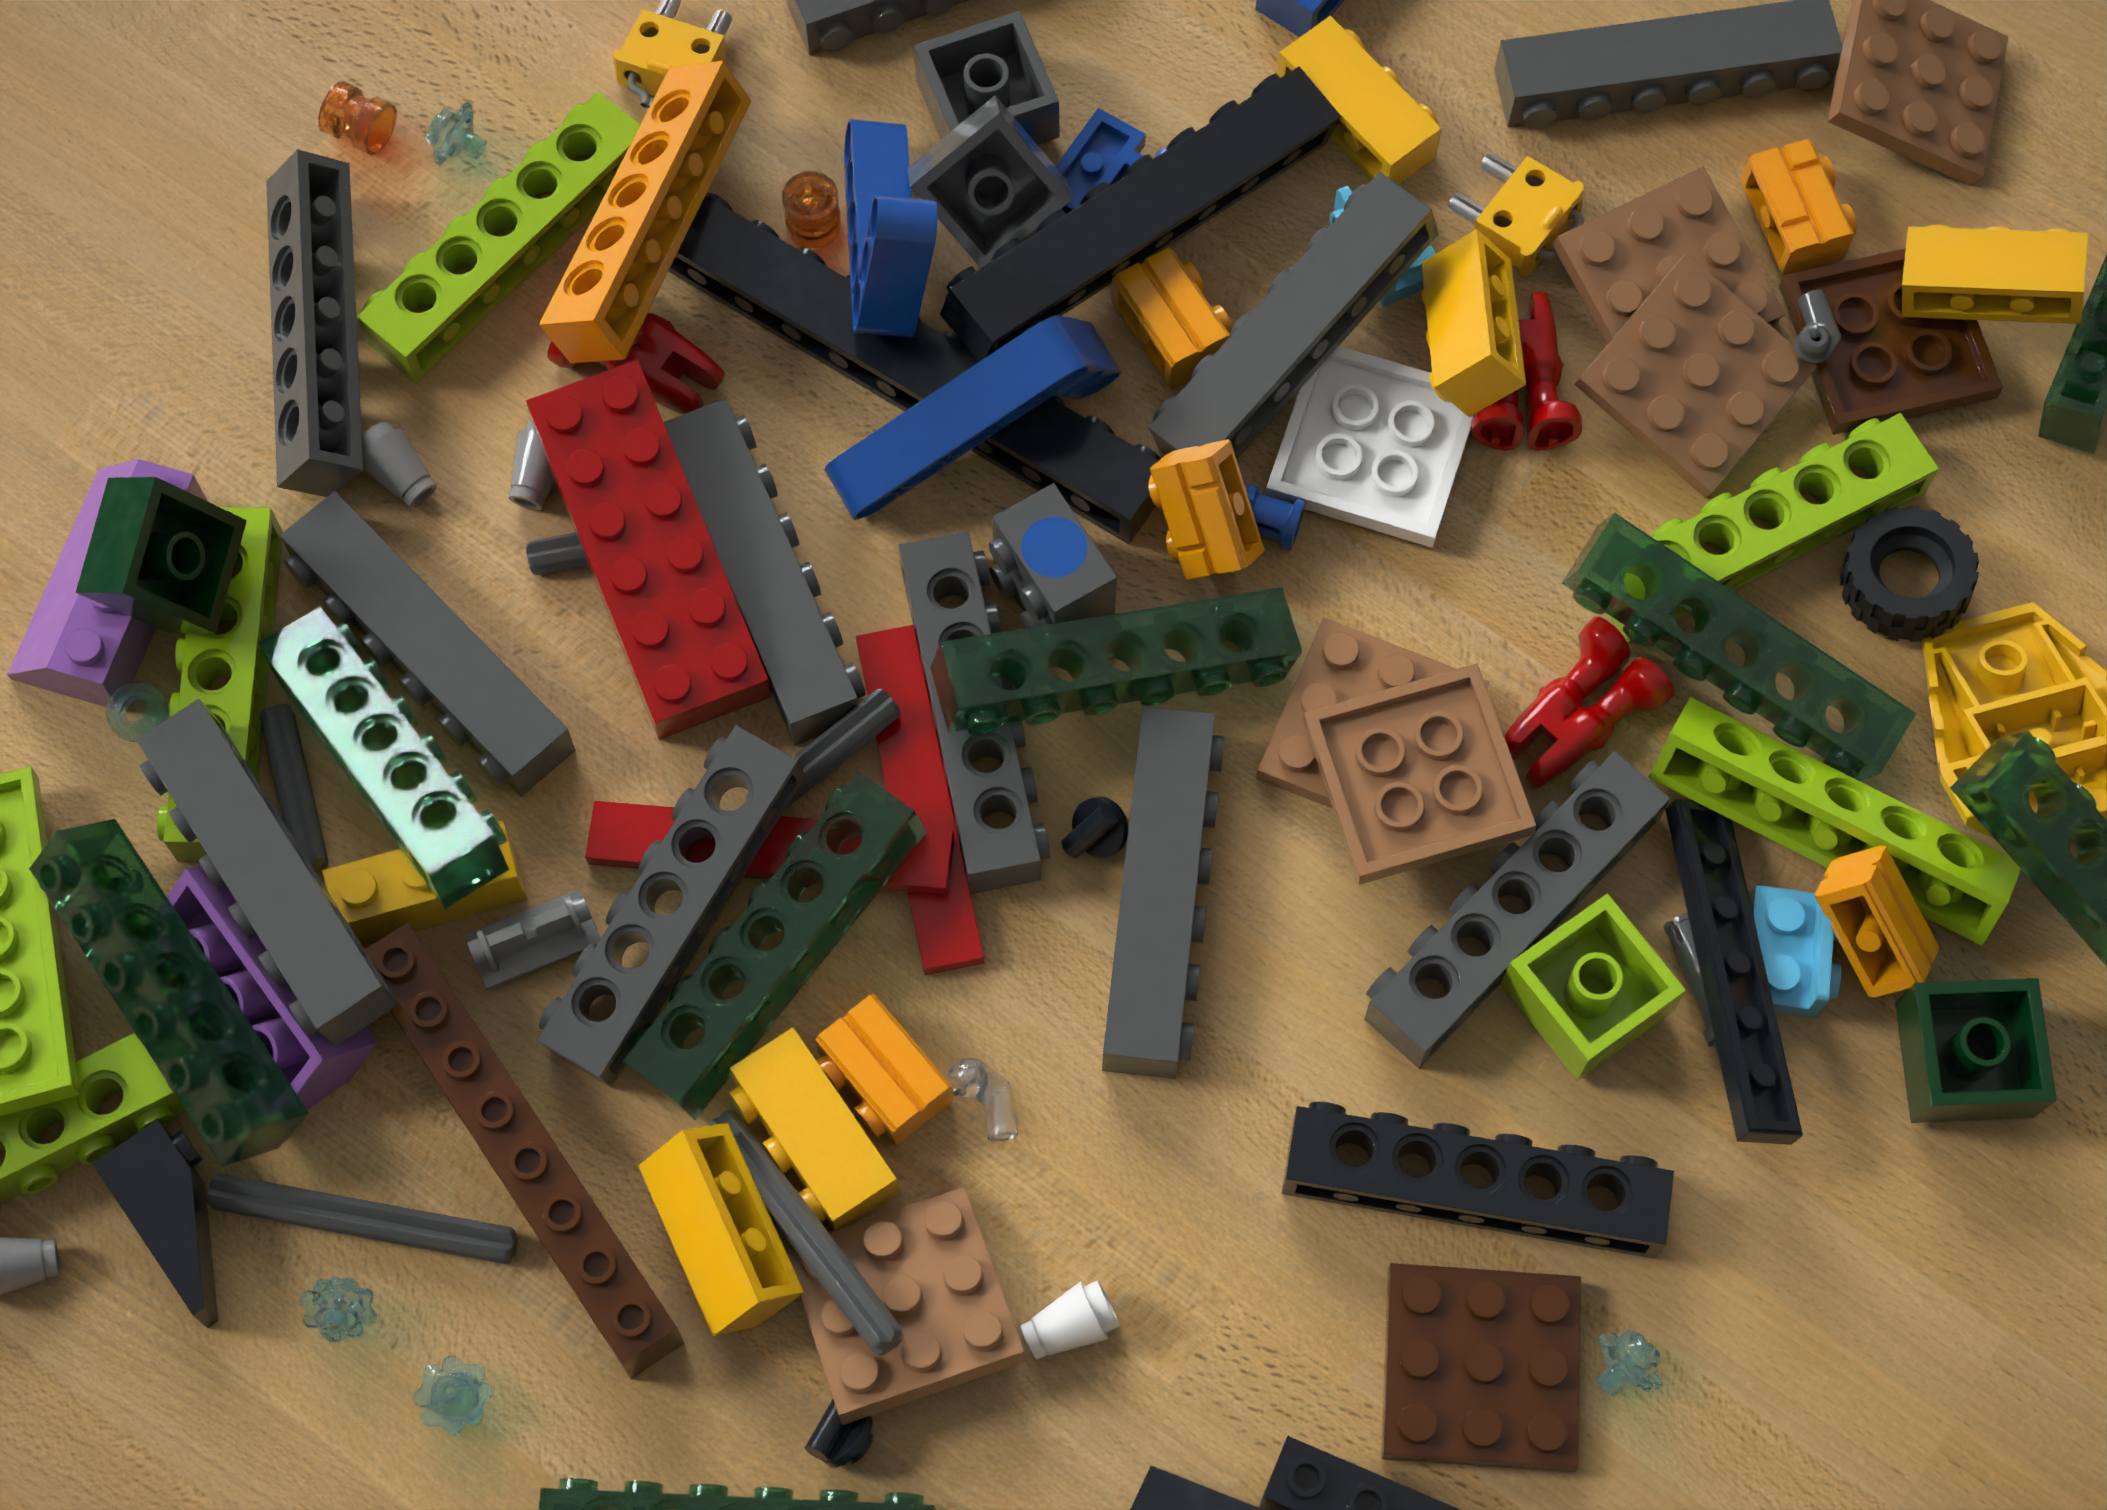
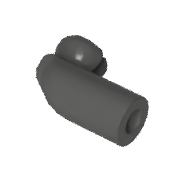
[1795,290,1842,364]

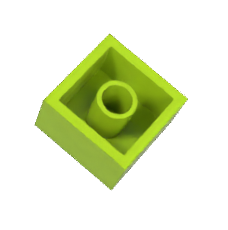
[1500,893,1686,1081]

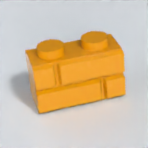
[1740,138,1857,276]
[1111,248,1233,389]
[1149,439,1265,580]
[1814,845,1940,998]
[815,994,954,1146]

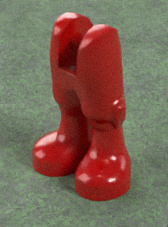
[1471,292,1582,451]
[547,313,725,415]
[1504,617,1675,789]

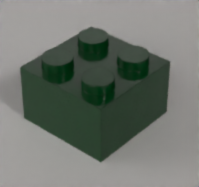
[75,477,247,634]
[1895,978,2057,1123]

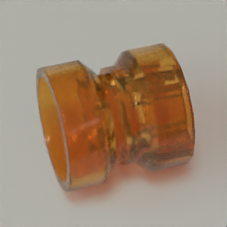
[318,80,397,156]
[782,171,841,249]

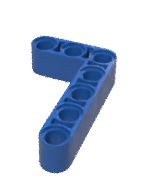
[844,119,938,338]
[824,315,1121,520]

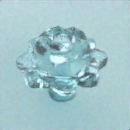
[425,102,487,166]
[300,1277,377,1342]
[1596,1331,1663,1396]
[413,1355,493,1435]

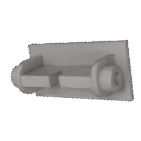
[465,889,600,990]

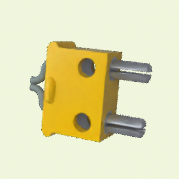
[613,0,733,108]
[1448,152,1584,277]

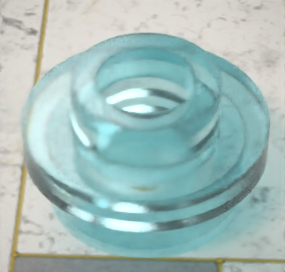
[106,682,169,743]

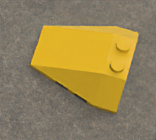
[1922,602,2107,849]

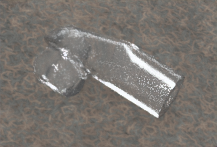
[945,1058,1019,1141]

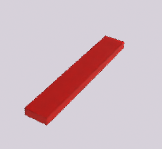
[856,624,984,976]
[585,801,955,895]

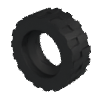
[1840,506,1979,642]

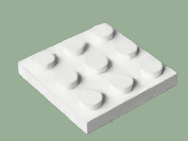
[1265,346,1473,548]

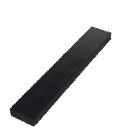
[1665,799,1803,1145]

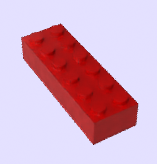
[526,359,770,740]

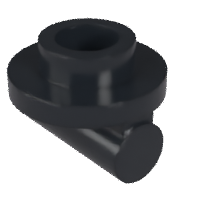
[1061,796,1128,858]
[804,1399,873,1468]

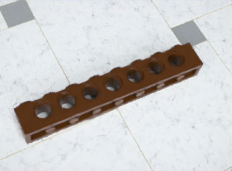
[365,922,685,1379]

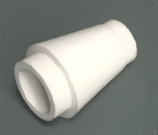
[1020,1280,1120,1360]

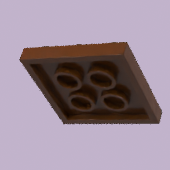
[1779,248,2003,435]
[1381,1263,1581,1472]

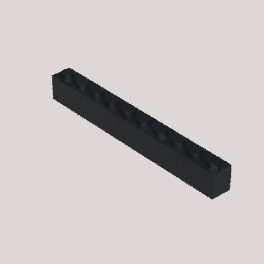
[668,192,1161,545]

